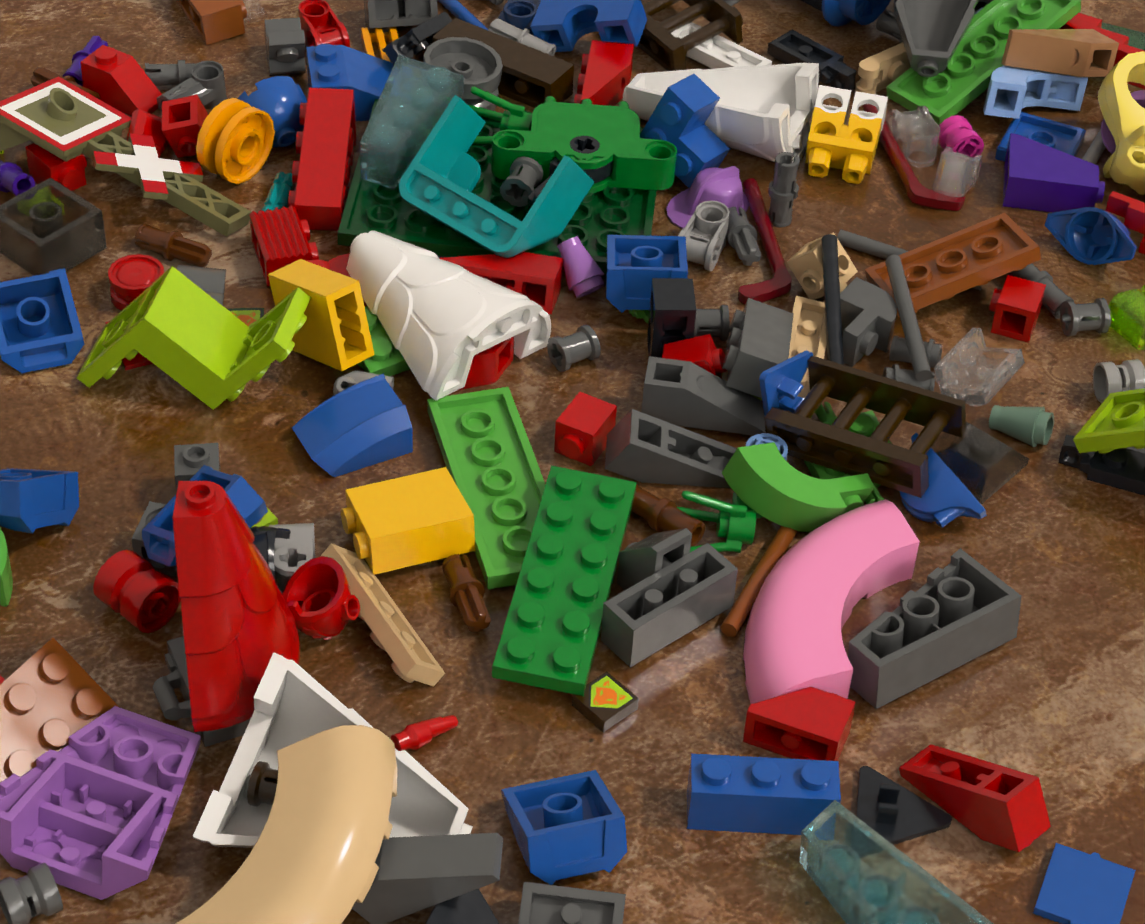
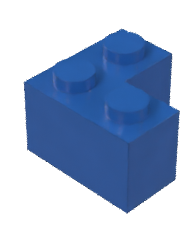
[640,74,730,188]

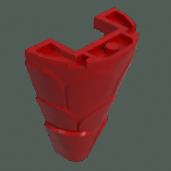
[172,481,300,732]

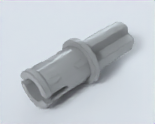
[488,19,556,56]

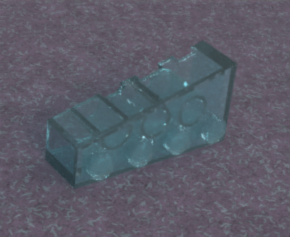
[360,55,464,189]
[800,800,993,924]

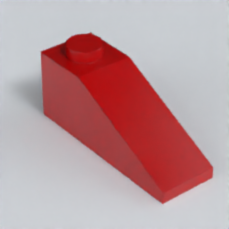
[439,252,563,315]
[899,744,1051,852]

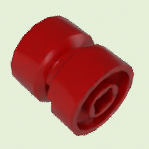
[93,549,181,633]

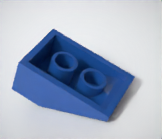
[306,44,420,121]

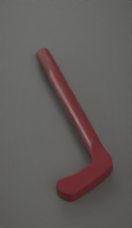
[862,104,966,211]
[738,178,792,304]

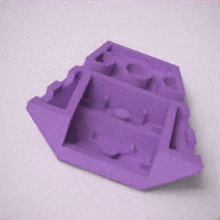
[0,706,201,900]

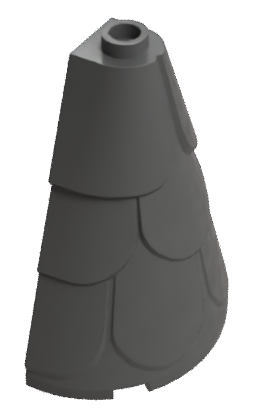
[894,0,979,77]

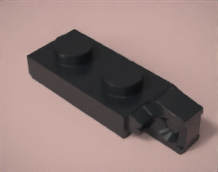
[382,12,452,67]
[767,29,857,91]
[1058,434,1145,496]

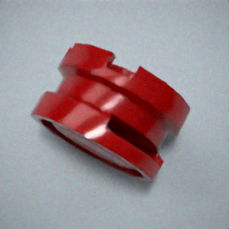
[108,254,164,311]

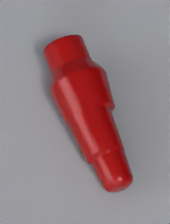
[391,715,458,751]

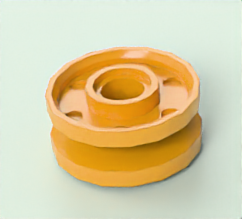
[196,98,275,184]

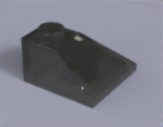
[931,421,1029,504]

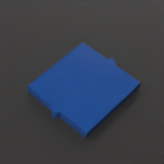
[1033,843,1136,924]

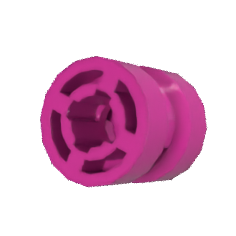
[935,115,984,166]

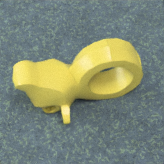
[1098,51,1145,195]

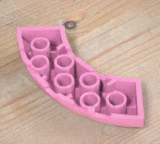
[743,499,920,704]

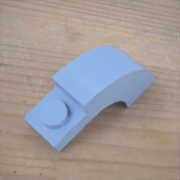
[983,65,1088,119]

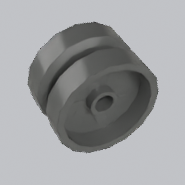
[419,37,503,111]

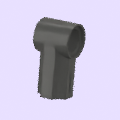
[157,60,227,112]

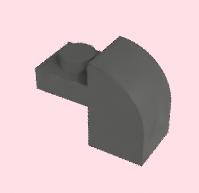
[264,17,306,75]
[840,277,897,367]

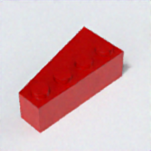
[288,87,357,231]

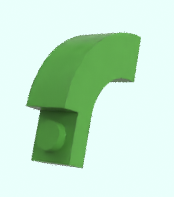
[722,442,875,532]

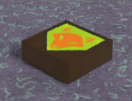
[572,672,639,733]

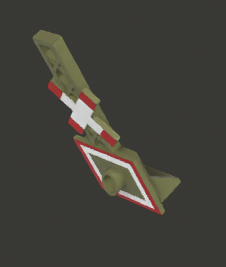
[0,76,251,237]

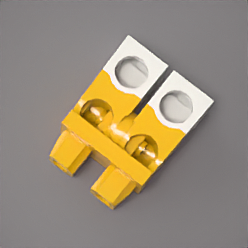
[805,85,888,184]

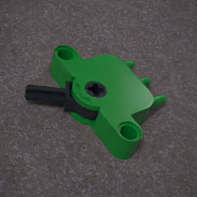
[491,96,677,205]

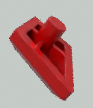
[127,109,168,158]

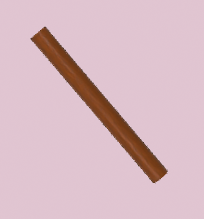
[720,526,798,637]

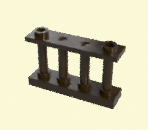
[638,0,743,71]
[764,356,966,498]

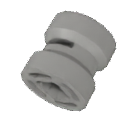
[1093,359,1145,403]

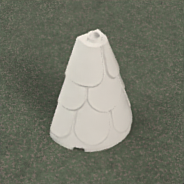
[623,63,819,163]
[346,230,551,401]
[193,652,473,848]

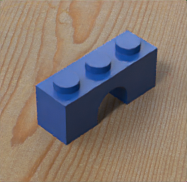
[530,0,647,52]

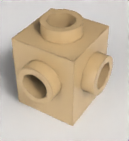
[787,232,858,300]

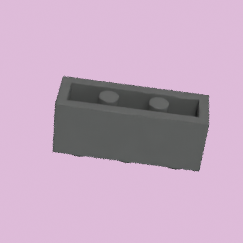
[722,298,794,398]
[601,543,738,668]

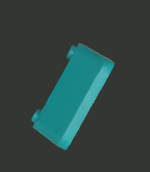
[399,95,594,258]

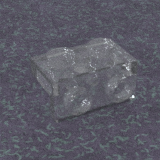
[935,328,1025,407]

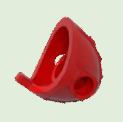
[282,556,360,640]

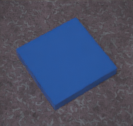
[995,112,1086,161]

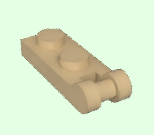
[855,42,911,95]

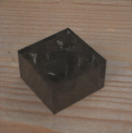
[0,178,107,276]

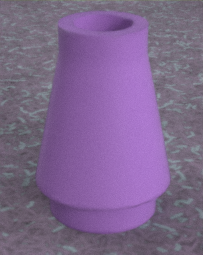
[557,236,605,298]

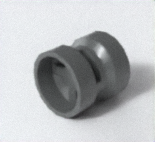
[0,863,63,924]

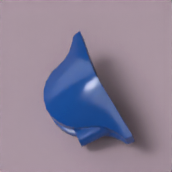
[1045,207,1137,265]
[899,433,987,528]

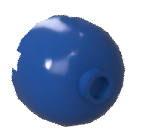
[238,76,307,148]

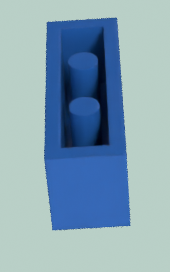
[687,753,841,837]

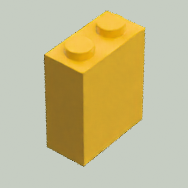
[268,259,375,371]
[341,467,476,575]

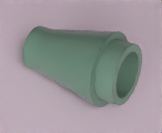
[989,405,1054,447]

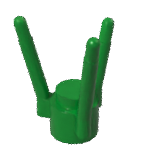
[468,86,532,145]
[677,490,756,553]

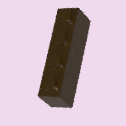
[432,18,574,108]

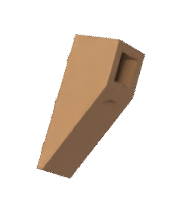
[1001,29,1119,77]

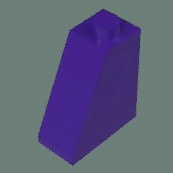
[1003,133,1105,213]

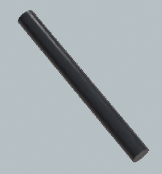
[821,234,844,365]

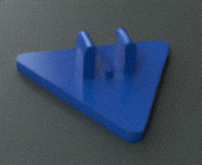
[759,350,813,416]

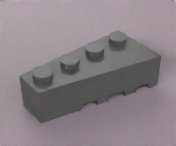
[848,548,1022,709]

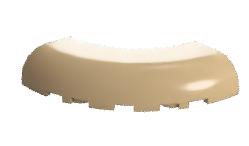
[175,725,398,924]

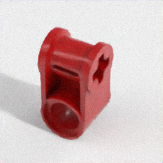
[298,0,350,47]

